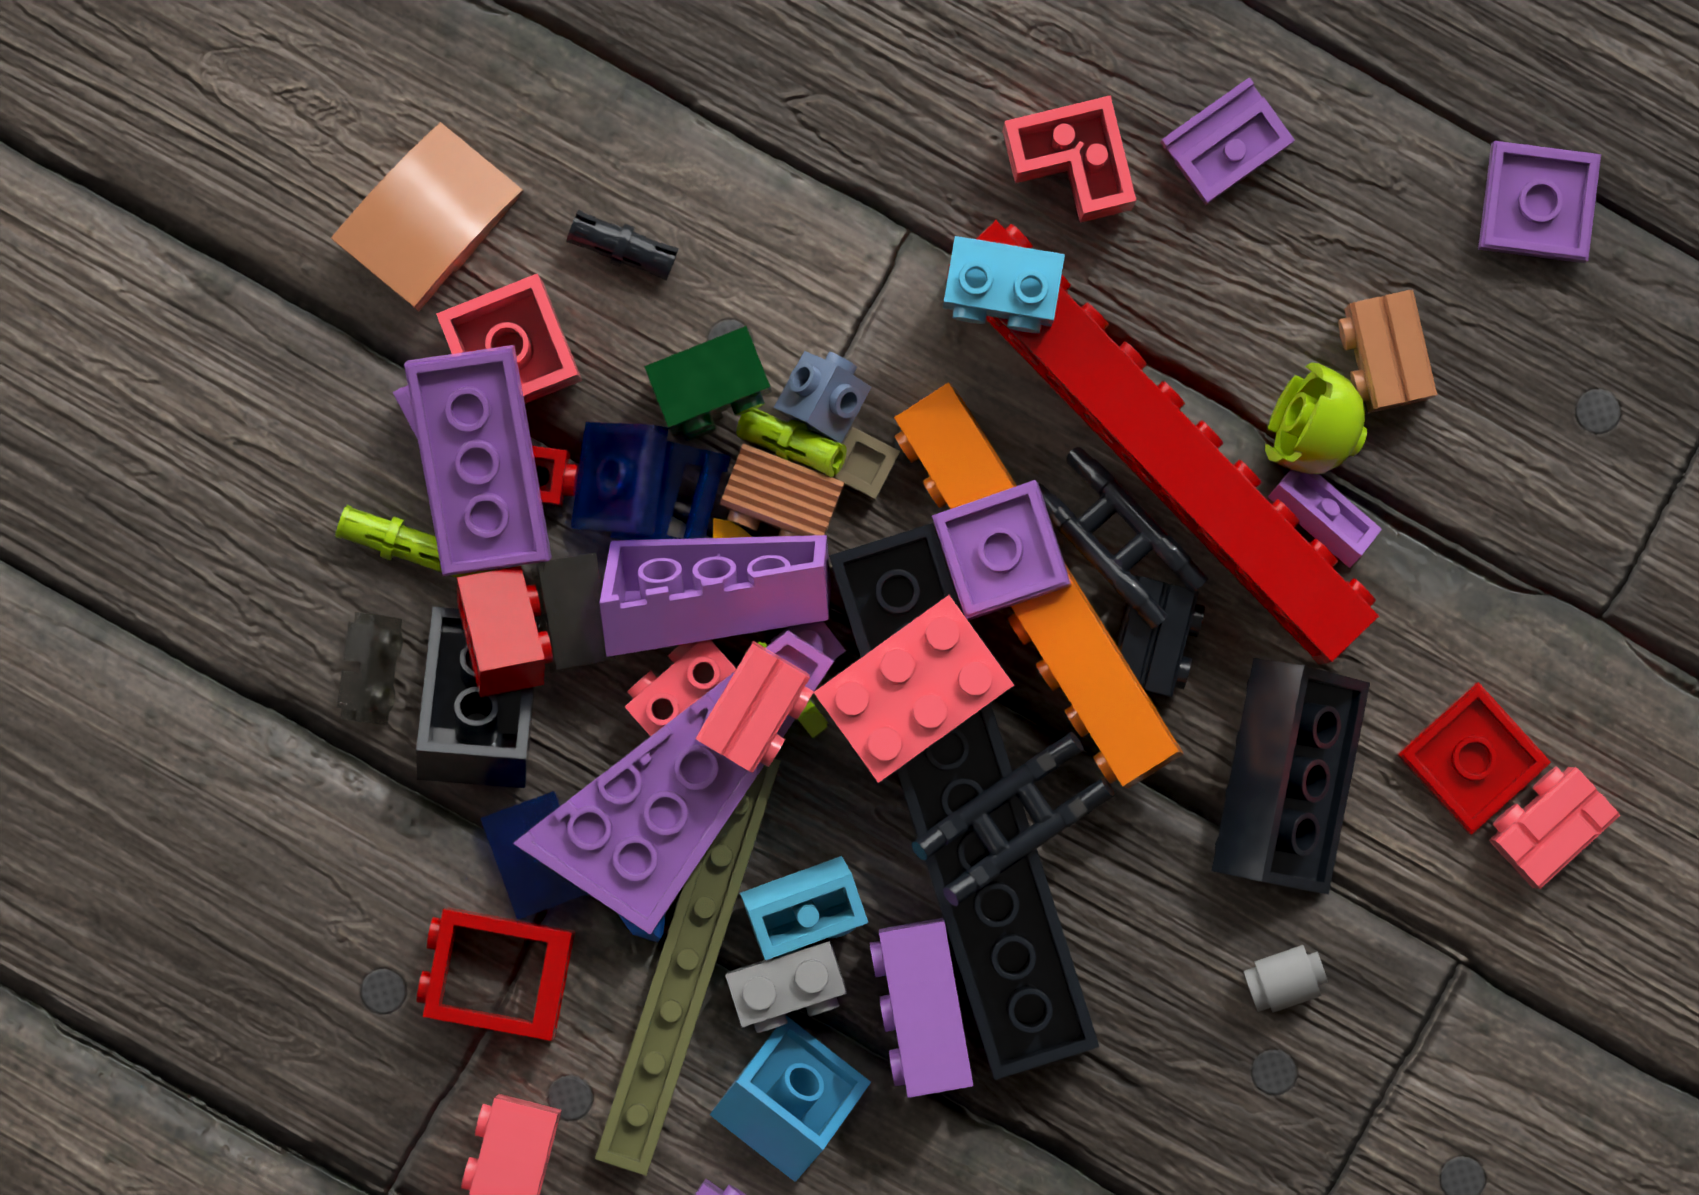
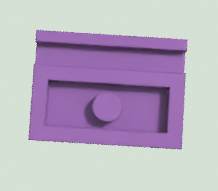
[1160,77,1295,205]

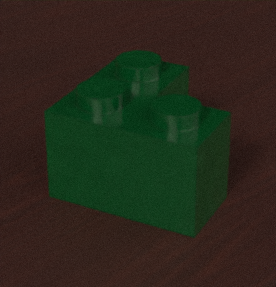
[644,326,772,441]

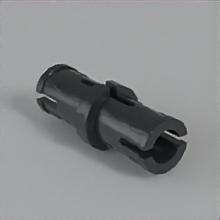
[566,210,679,281]

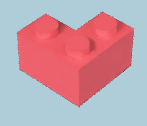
[1003,95,1137,223]

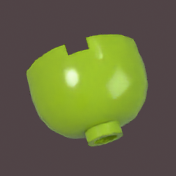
[1265,363,1367,474]

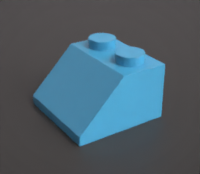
[709,1016,871,1182]

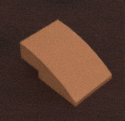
[331,122,524,312]

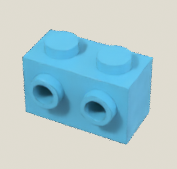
[943,236,1065,333]
[740,856,868,960]

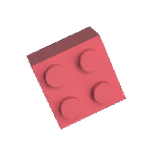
[436,273,582,404]

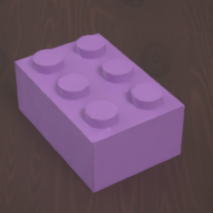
[870,918,973,1098]

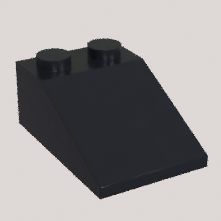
[416,607,540,788]

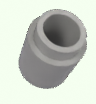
[1244,945,1328,1013]

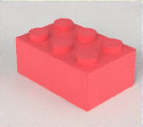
[813,595,1014,783]

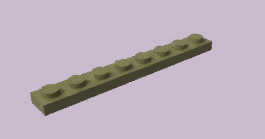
[595,758,781,1176]

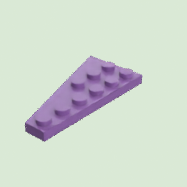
[513,630,834,934]

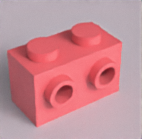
[625,640,736,736]

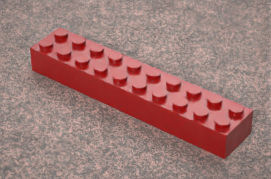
[946,220,1379,665]

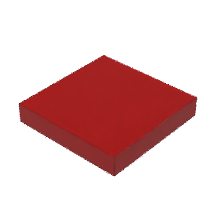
[1396,682,1551,835]

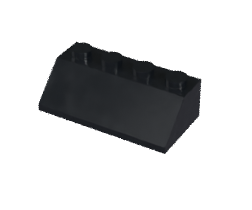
[1212,658,1370,895]

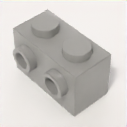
[725,939,847,1033]

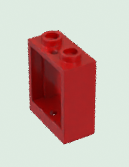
[416,907,576,1041]

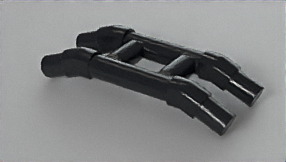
[1038,447,1208,629]
[912,732,1115,906]

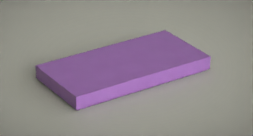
[404,345,552,576]

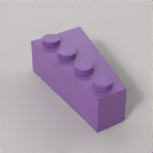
[600,535,831,657]

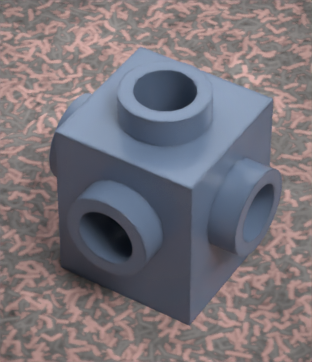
[774,351,872,443]

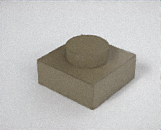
[829,427,900,501]

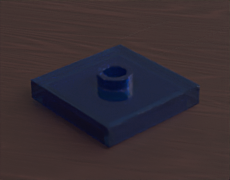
[571,422,669,536]

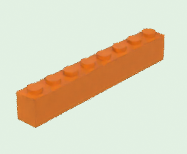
[894,382,1184,789]

